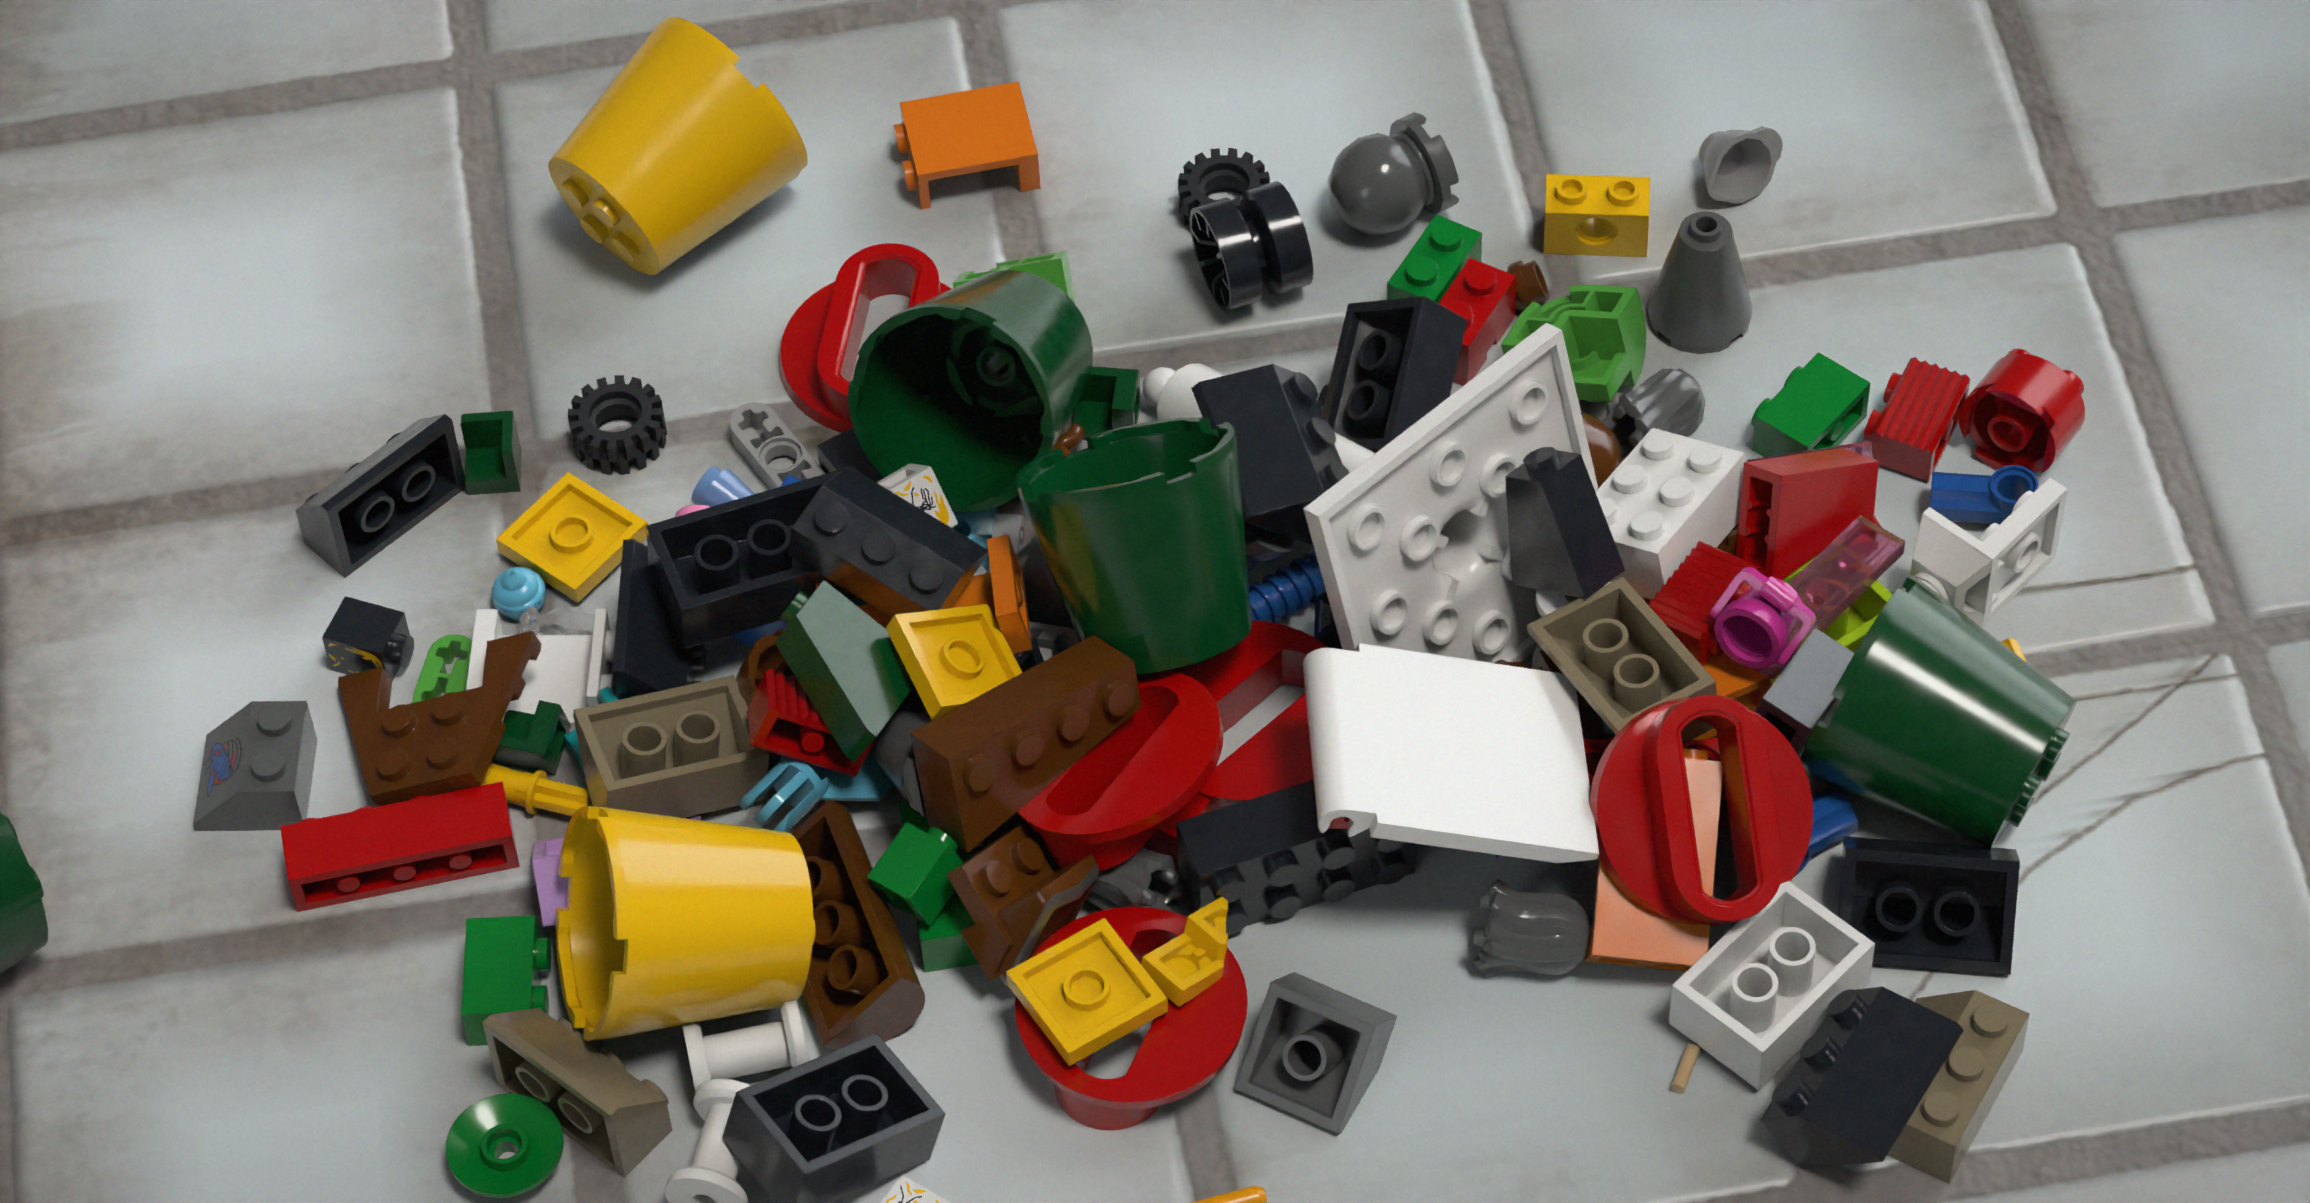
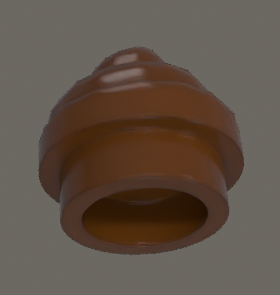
[1507,260,1549,311]

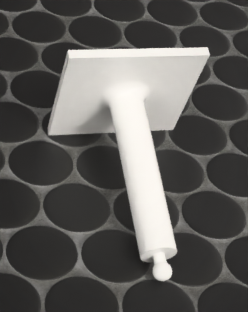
[1143,323,1598,663]

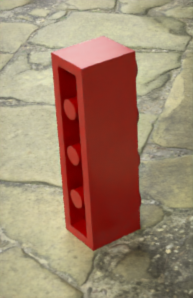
[280,781,520,912]

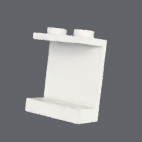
[466,609,616,729]

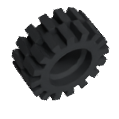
[1178,148,1270,233]
[568,375,667,475]

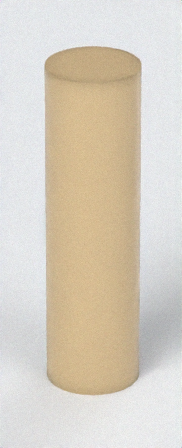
[1671,1043,1700,1094]

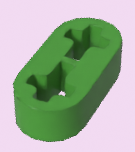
[412,634,472,703]

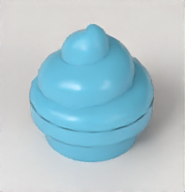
[492,567,547,621]

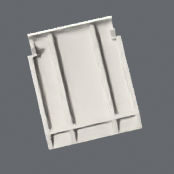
[1303,643,1599,863]

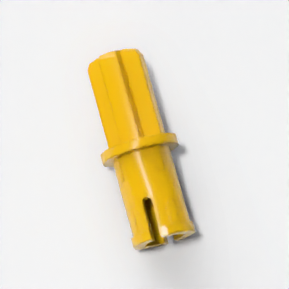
[481,763,592,816]

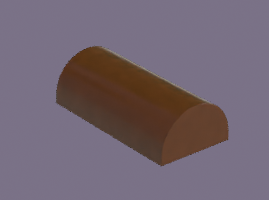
[792,800,925,1050]

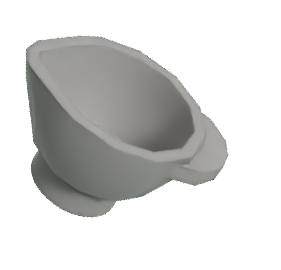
[1699,126,1783,203]

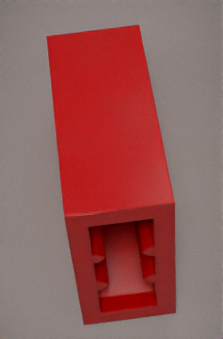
[1736,448,1879,580]

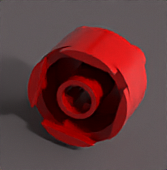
[1959,348,2085,473]

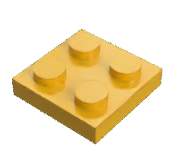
[496,472,648,603]
[886,604,1023,720]
[1006,918,1168,1066]

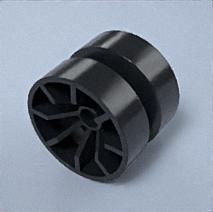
[1190,181,1313,312]

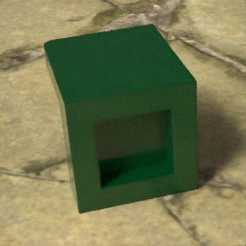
[1073,366,1141,441]
[460,410,522,495]
[492,700,571,775]

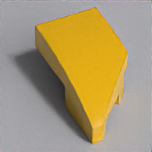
[1141,897,1228,1007]

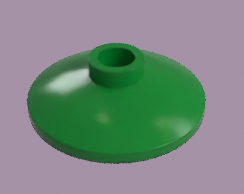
[446,1093,564,1198]

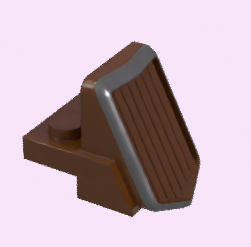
[946,823,1099,986]

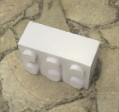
[1596,428,1747,599]
[1669,881,1875,1090]

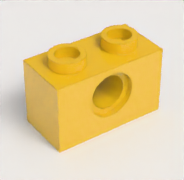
[1543,174,1650,257]

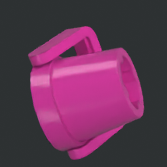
[1708,567,1816,669]

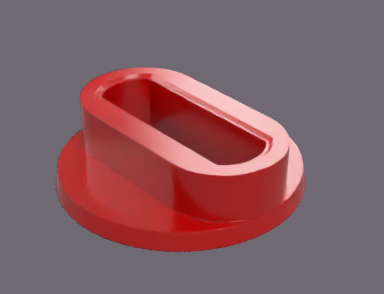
[779,243,951,433]
[1170,620,1328,811]
[1017,670,1224,871]
[1590,694,1813,927]
[1015,906,1248,1131]

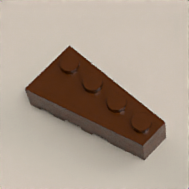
[910,635,1142,853]

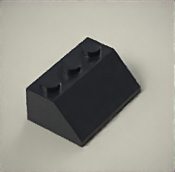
[1322,296,1467,453]
[1191,364,1350,545]
[295,414,466,578]
[788,466,988,618]
[612,539,706,700]
[1838,836,2020,975]
[1760,986,1964,1168]

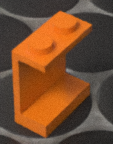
[893,81,1041,210]

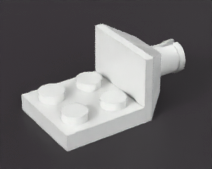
[1902,478,2067,627]

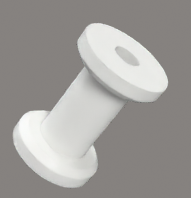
[682,1000,809,1092]
[664,1079,751,1203]

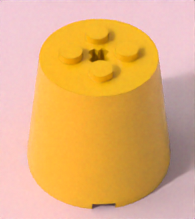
[548,17,808,275]
[556,806,815,1041]

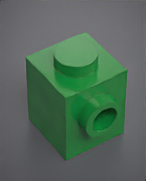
[867,822,963,926]

